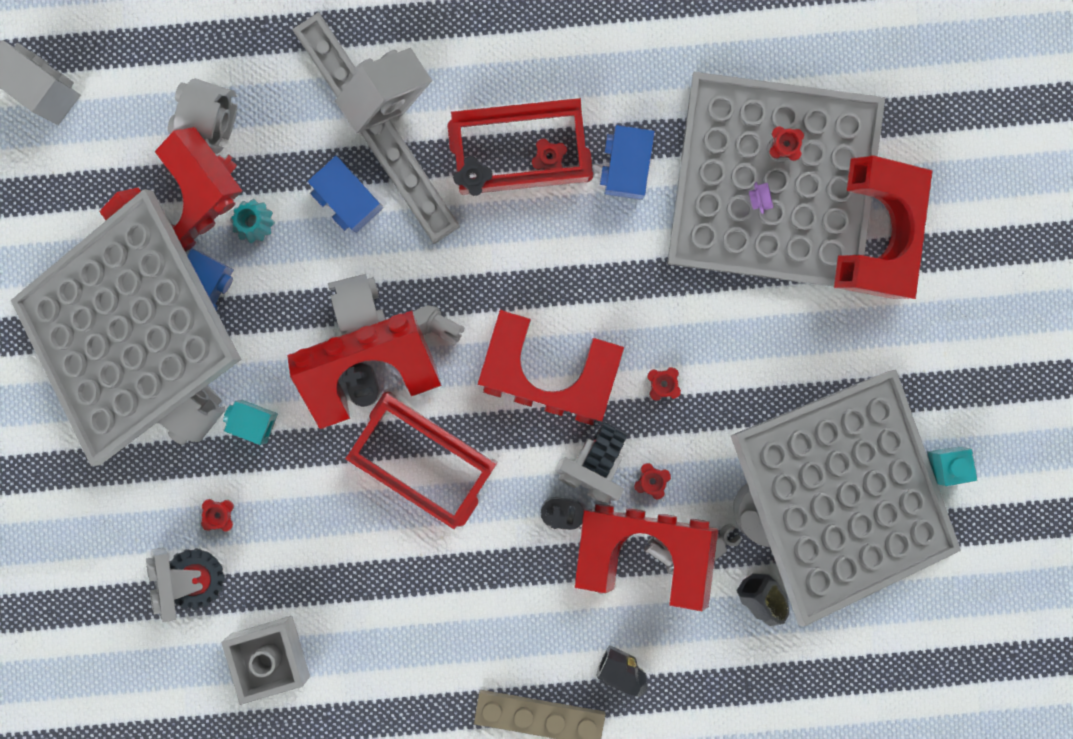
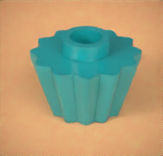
[230,199,275,243]

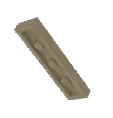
[474,690,605,739]

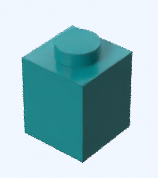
[223,400,278,445]
[927,446,978,486]

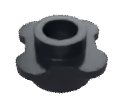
[453,156,493,196]

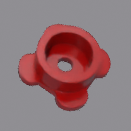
[769,126,804,161]
[532,138,567,170]
[647,367,681,401]
[634,463,671,500]
[201,499,234,532]

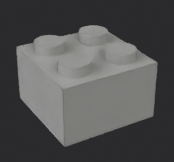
[0,40,81,125]
[335,48,432,134]
[221,616,310,705]

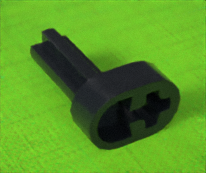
[342,363,380,407]
[541,497,584,530]

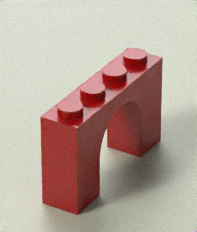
[99,127,243,252]
[834,155,933,299]
[287,310,442,429]
[478,310,624,425]
[575,504,718,612]

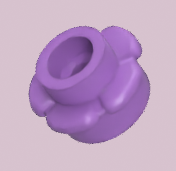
[749,182,774,214]

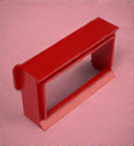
[447,98,593,195]
[345,391,498,530]

